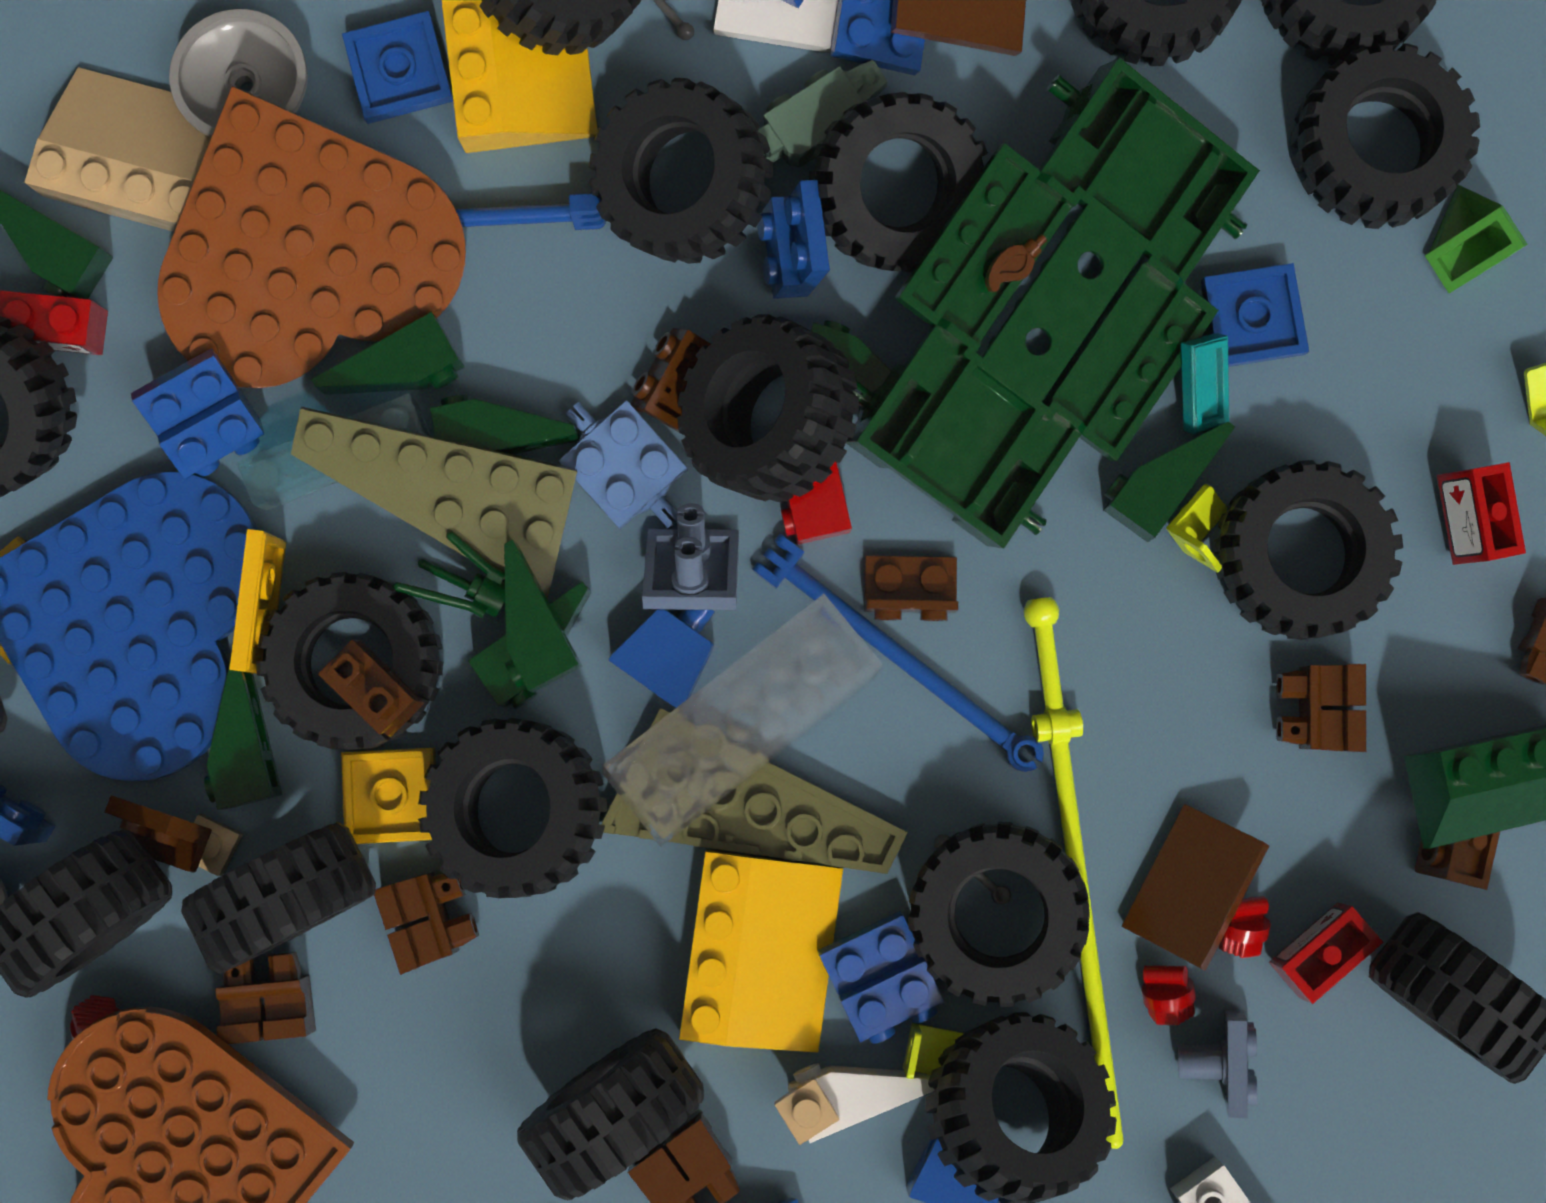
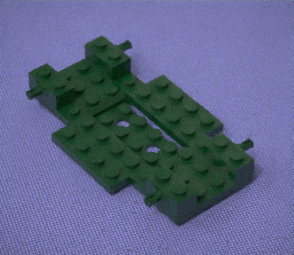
[846,57,1260,549]

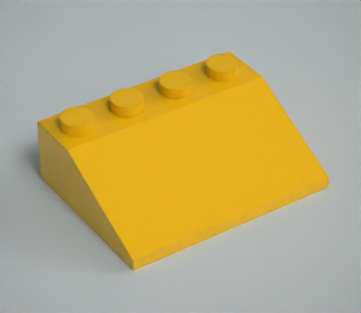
[441,0,598,153]
[679,849,843,1053]

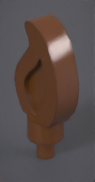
[985,234,1047,292]

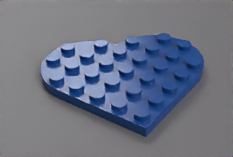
[0,472,258,781]

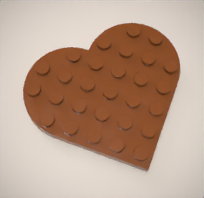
[157,86,466,388]
[47,1007,354,1203]

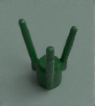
[393,531,505,618]

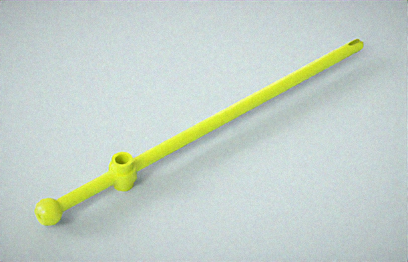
[1023,597,1124,1149]

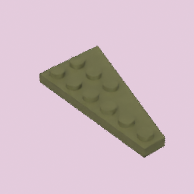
[291,407,577,600]
[601,708,908,874]

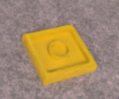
[341,748,436,844]

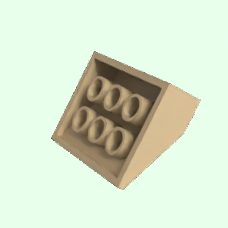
[24,67,211,232]

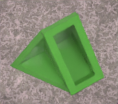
[1425,184,1528,293]

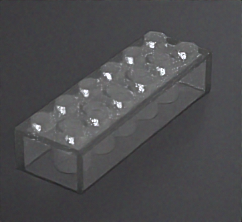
[603,594,883,847]

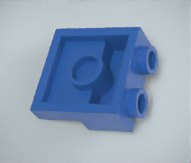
[757,180,830,299]
[131,348,264,479]
[817,911,944,1044]

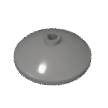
[169,9,308,138]

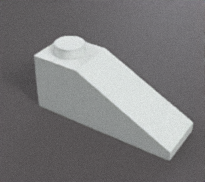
[788,1063,935,1143]

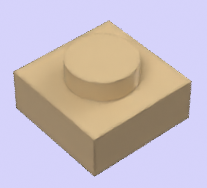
[194,814,243,876]
[774,1076,840,1145]

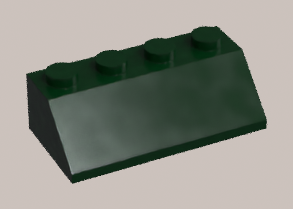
[1404,725,1546,849]

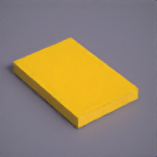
[229,529,286,674]

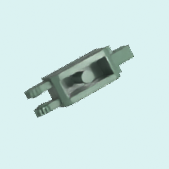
[758,60,887,167]

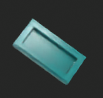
[1181,333,1230,434]

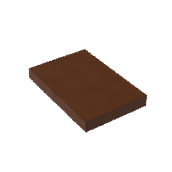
[890,0,1026,56]
[1121,804,1269,971]

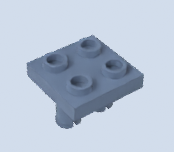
[642,503,739,610]
[1178,1009,1257,1118]

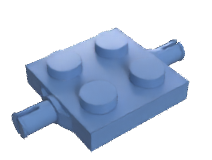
[558,400,688,530]

